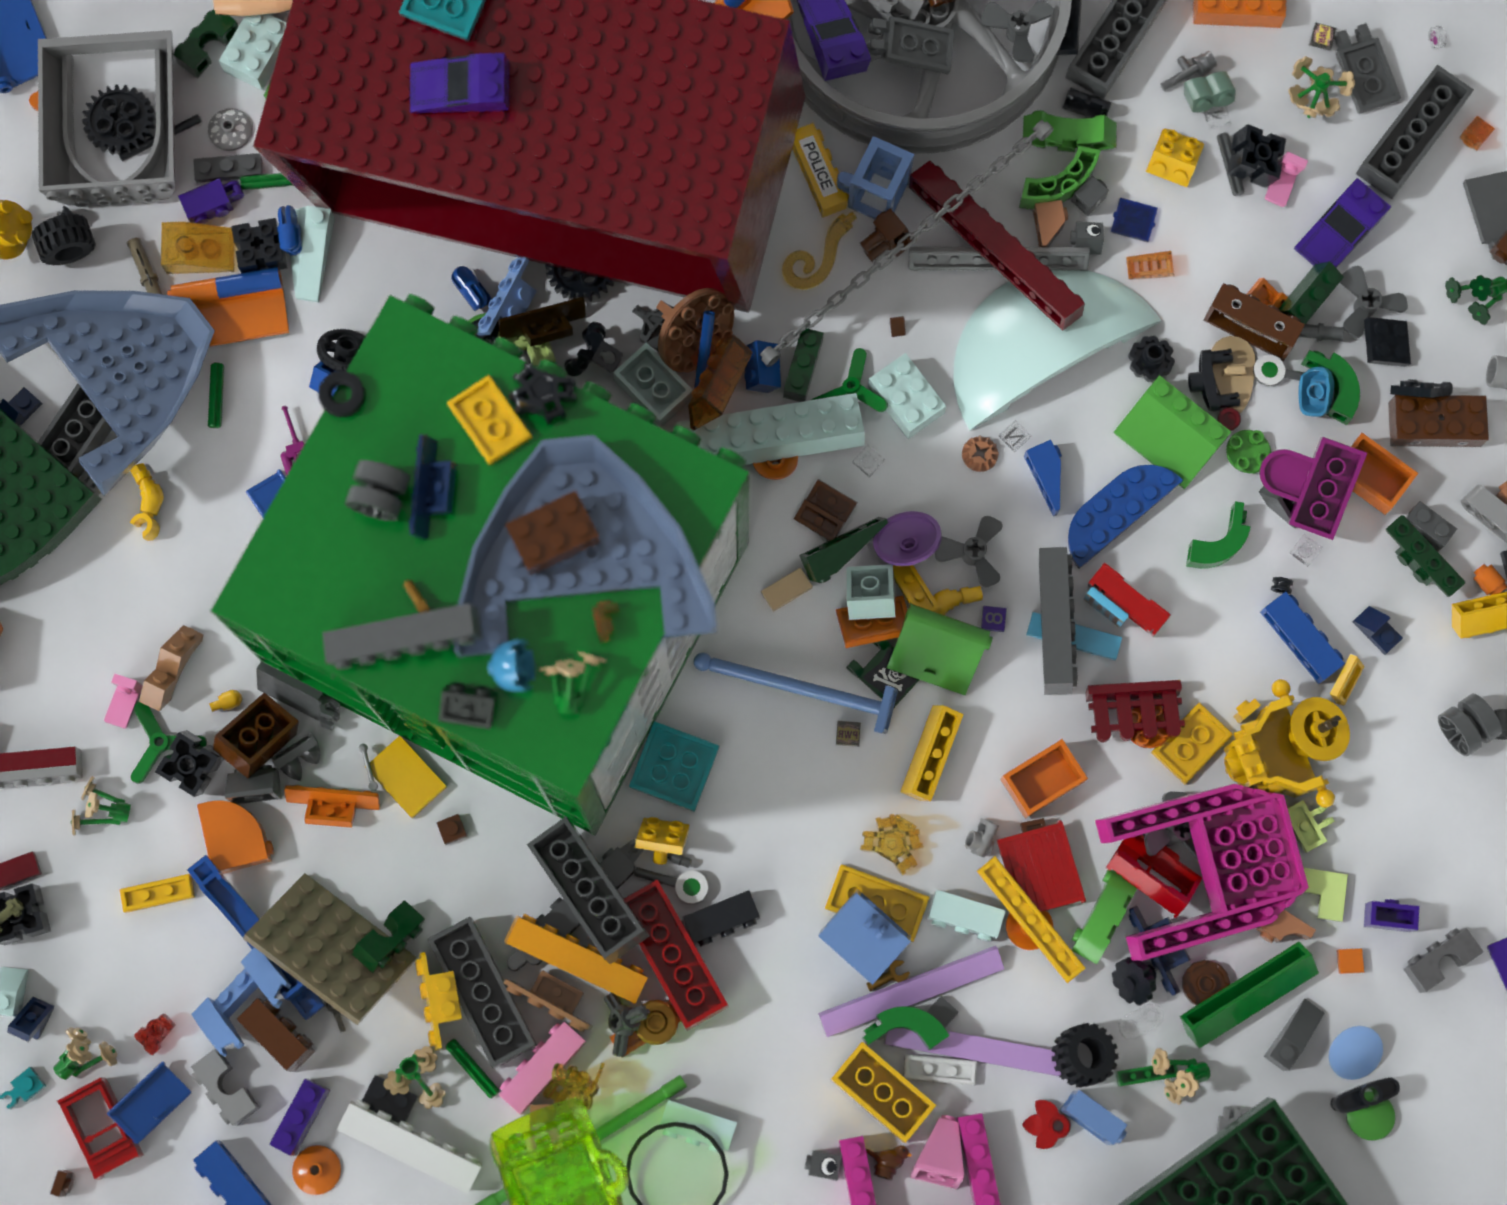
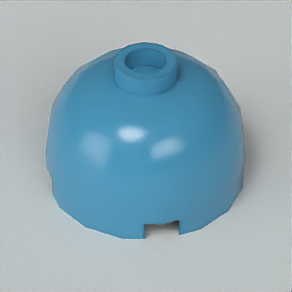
[488,639,535,692]

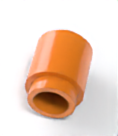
[1473,563,1507,595]

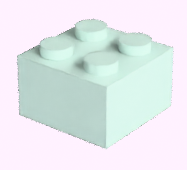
[846,564,896,620]

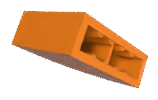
[197,800,274,874]

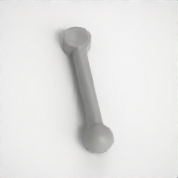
[359,744,378,791]

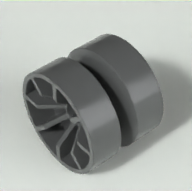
[345,460,410,521]
[1438,693,1502,756]

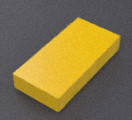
[1330,654,1364,706]

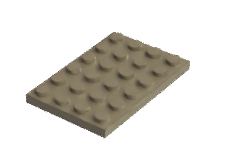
[243,873,417,1025]

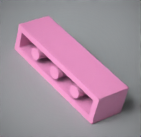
[499,1022,586,1115]

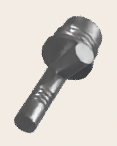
[1160,51,1217,91]

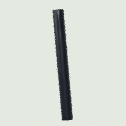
[118,114,202,161]

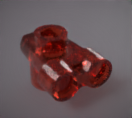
[134,1013,175,1055]

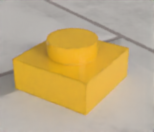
[1233,699,1261,724]

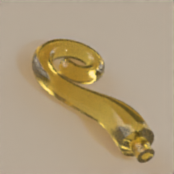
[782,211,857,290]

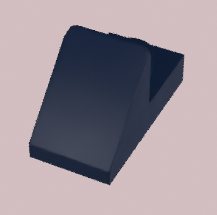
[0,387,42,426]
[1352,606,1403,655]
[7,997,54,1042]

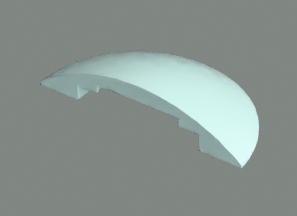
[953,270,1161,431]

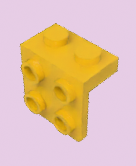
[1146,128,1204,187]

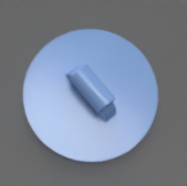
[1329,1026,1383,1080]

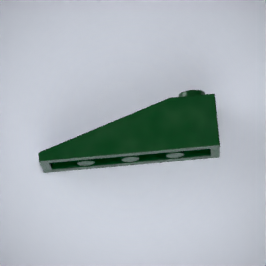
[799,517,888,583]

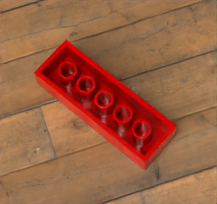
[624,879,729,1031]

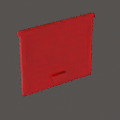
[996,820,1086,912]

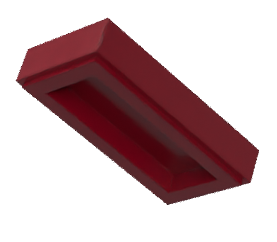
[0,851,42,890]

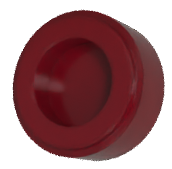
[1217,408,1241,431]

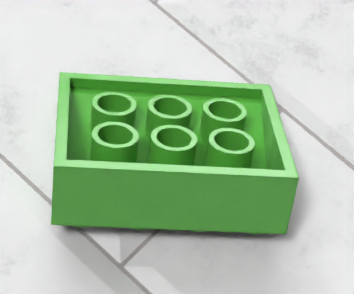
[1113,375,1231,489]

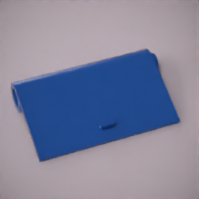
[0,0,47,93]

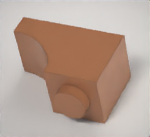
[1256,910,1316,943]

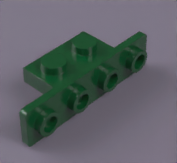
[1386,515,1465,597]

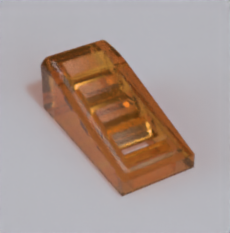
[1126,251,1175,280]

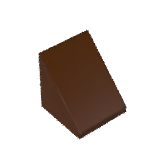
[889,316,906,337]

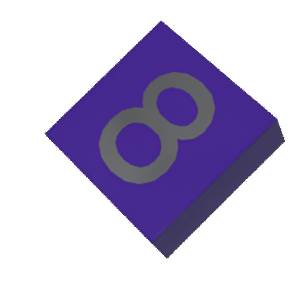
[981,606,1007,632]

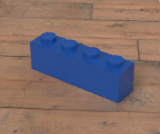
[1260,592,1345,684]
[193,1140,272,1205]

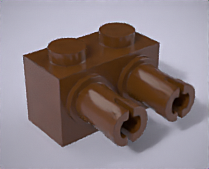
[860,208,912,262]

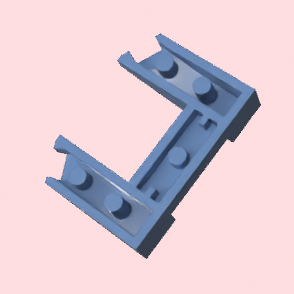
[191,948,291,1056]

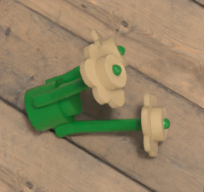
[53,1027,117,1080]
[1152,1048,1211,1105]

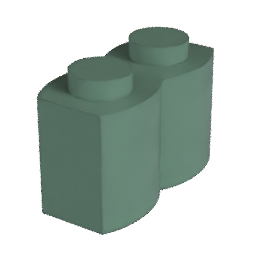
[1184,71,1236,113]

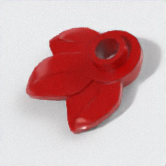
[1022,1100,1071,1149]

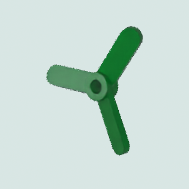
[812,348,888,412]
[131,702,207,784]

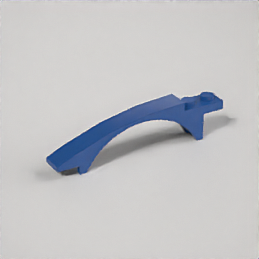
[187,855,326,1021]

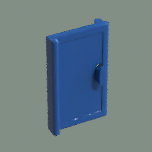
[245,469,286,518]
[107,1061,192,1145]

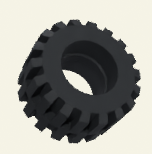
[32,214,96,265]
[1052,1023,1119,1087]

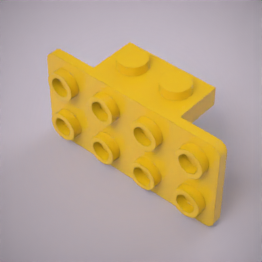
[415,952,462,1051]

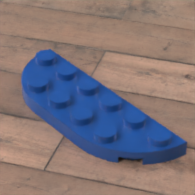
[1068,465,1183,569]

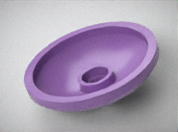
[873,511,942,566]

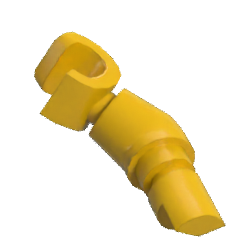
[130,463,164,541]
[933,586,983,615]

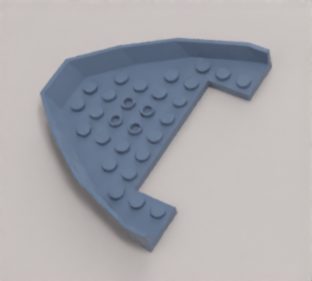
[0,290,215,496]
[454,435,717,658]

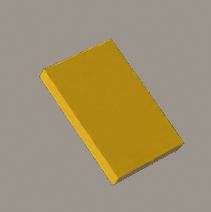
[447,375,532,466]
[1151,702,1233,785]
[365,735,447,819]

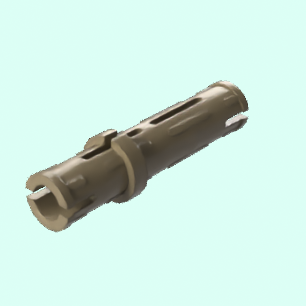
[127,238,163,295]

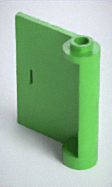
[887,604,993,695]

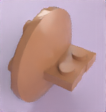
[656,288,734,373]

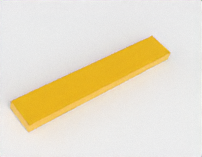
[976,856,1086,983]

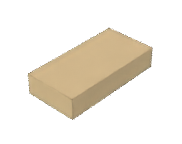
[761,568,813,612]

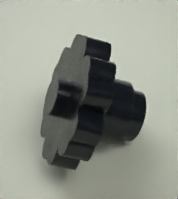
[1128,336,1175,382]
[1112,957,1157,1006]

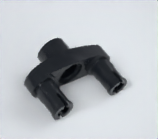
[1188,348,1240,412]
[1330,1077,1400,1113]

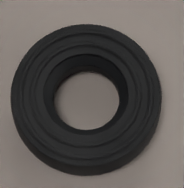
[318,371,365,417]

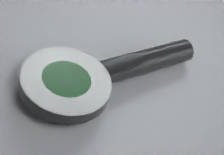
[1253,355,1304,386]
[634,867,708,904]

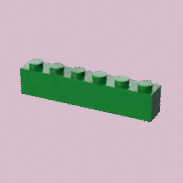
[1180,942,1319,1049]

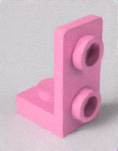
[1265,152,1308,207]
[104,674,143,729]

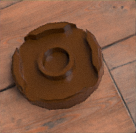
[1182,960,1230,1006]

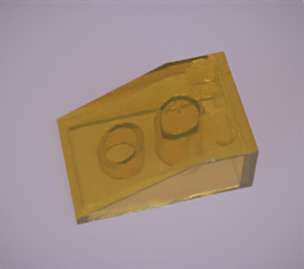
[161,222,234,274]

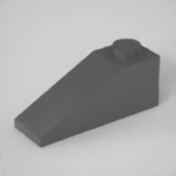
[1264,999,1324,1071]

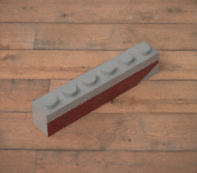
[0,746,83,789]

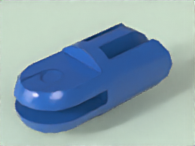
[277,205,302,256]
[451,266,492,311]

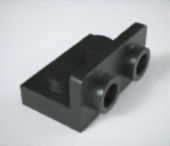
[439,682,498,729]

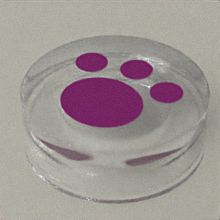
[1428,26,1447,49]

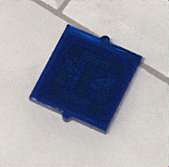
[1111,197,1158,242]

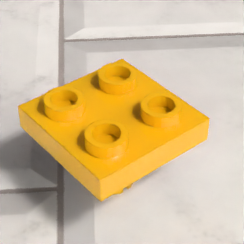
[635,817,690,865]

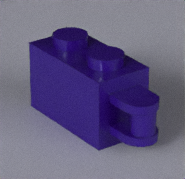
[178,178,244,227]

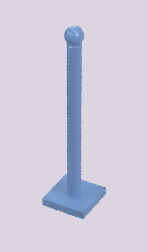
[694,653,898,734]

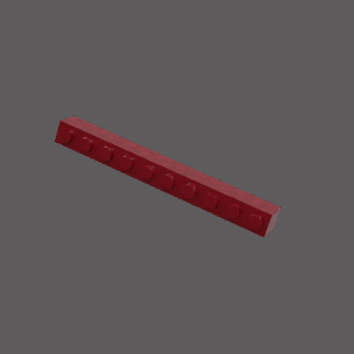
[909,160,1085,331]

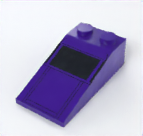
[797,0,871,81]
[410,53,509,113]
[1293,178,1391,268]

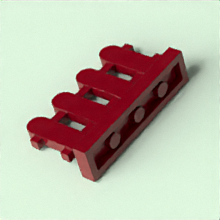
[1085,680,1185,743]

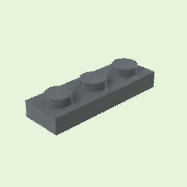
[193,153,263,183]

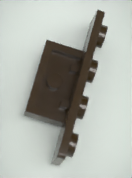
[498,297,586,347]

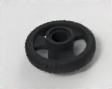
[317,329,366,371]

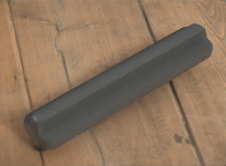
[1217,132,1244,196]

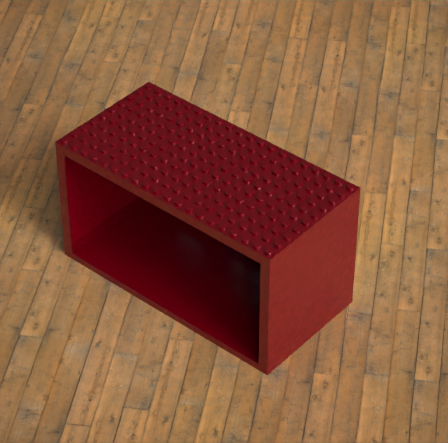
[253,0,805,313]

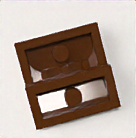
[794,479,858,540]

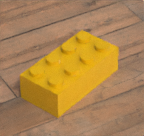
[830,1042,936,1143]

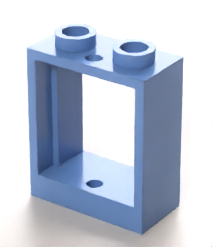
[1059,1090,1127,1145]

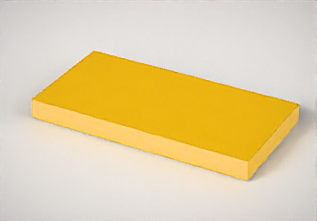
[825,864,930,942]

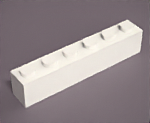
[336,1099,482,1194]

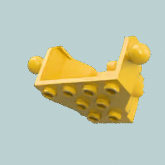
[1224,679,1335,808]

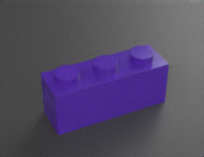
[269,1079,331,1156]

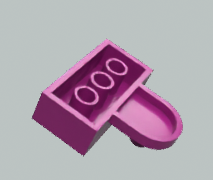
[1260,436,1367,540]

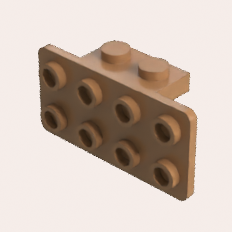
[504,970,593,1032]

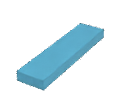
[1026,612,1122,660]

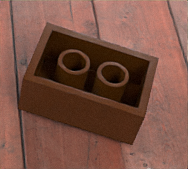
[505,490,600,576]
[213,693,299,779]
[237,998,315,1072]

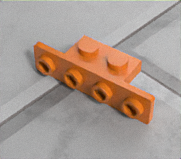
[284,785,380,828]

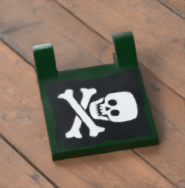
[846,640,919,708]

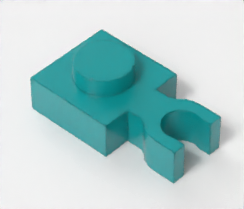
[0,1067,46,1109]

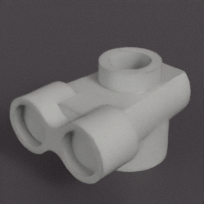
[965,818,999,858]

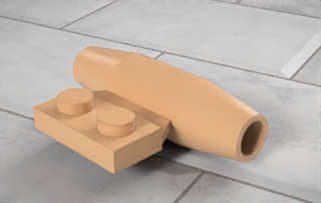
[213,0,293,16]

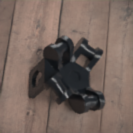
[564,322,623,377]
[508,362,577,425]

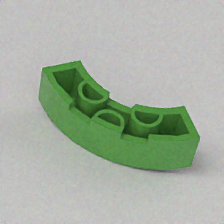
[1023,110,1117,152]
[1019,146,1101,209]
[1071,870,1137,964]

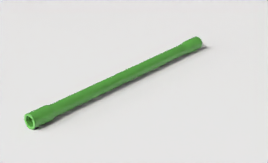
[475,1075,687,1205]

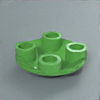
[1226,430,1271,473]
[1346,1092,1395,1141]

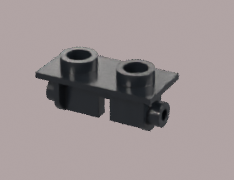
[1062,88,1112,118]

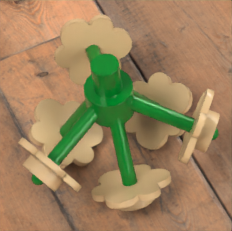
[1288,56,1355,118]

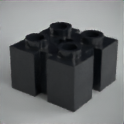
[1227,124,1286,188]
[231,218,288,273]
[155,730,224,797]
[0,883,51,945]

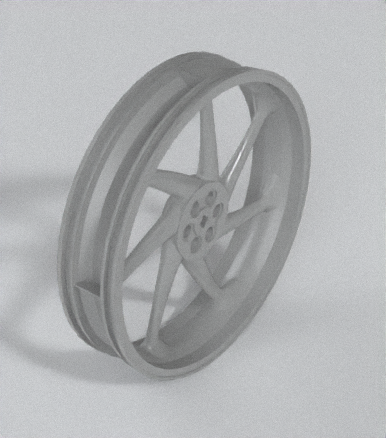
[786,0,1072,154]

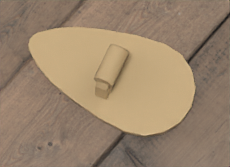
[1211,336,1255,414]

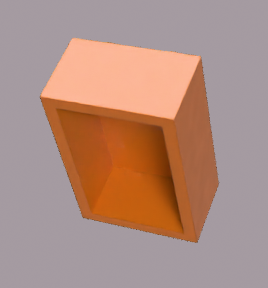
[1351,433,1418,515]
[1000,739,1088,819]

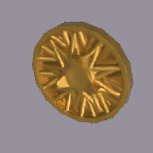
[636,1000,678,1045]

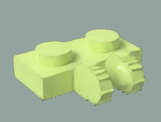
[1288,800,1335,853]

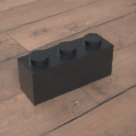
[683,890,760,947]

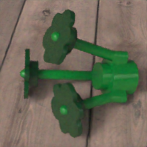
[1445,275,1507,325]

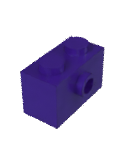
[1364,899,1420,932]

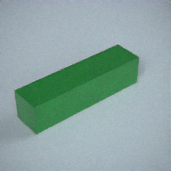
[1115,1065,1178,1087]

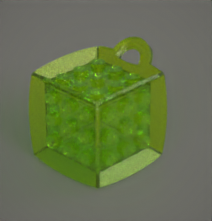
[489,1097,629,1205]

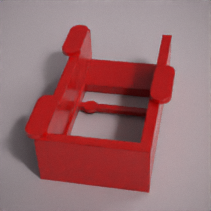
[1088,563,1171,637]
[1106,834,1203,918]
[57,1077,144,1180]

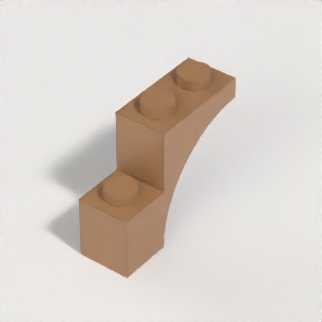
[139,625,204,712]

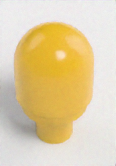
[209,690,242,712]

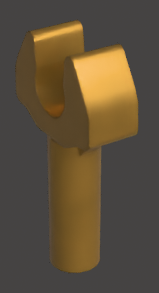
[403,580,430,613]
[866,960,910,992]

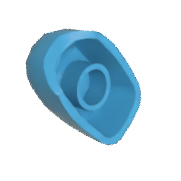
[1299,366,1334,417]

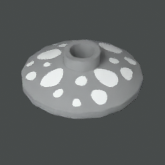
[208,109,252,151]

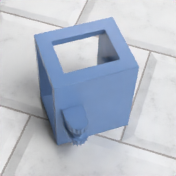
[837,136,914,219]
[818,889,911,985]

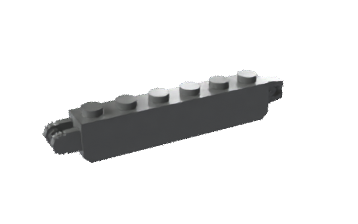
[506,839,644,972]

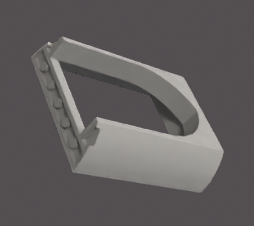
[38,30,175,207]

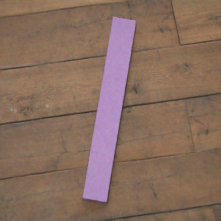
[818,945,1004,1037]
[885,1028,1061,1076]

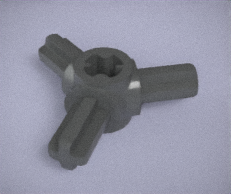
[604,993,650,1057]

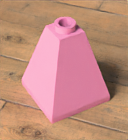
[910,1115,964,1189]

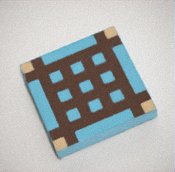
[1083,587,1129,628]

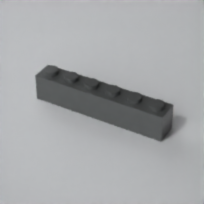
[323,603,483,670]

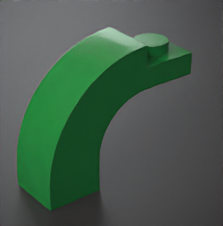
[1301,350,1360,425]
[1186,501,1251,569]
[862,1007,950,1050]

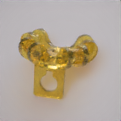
[860,814,924,876]
[543,1062,605,1111]

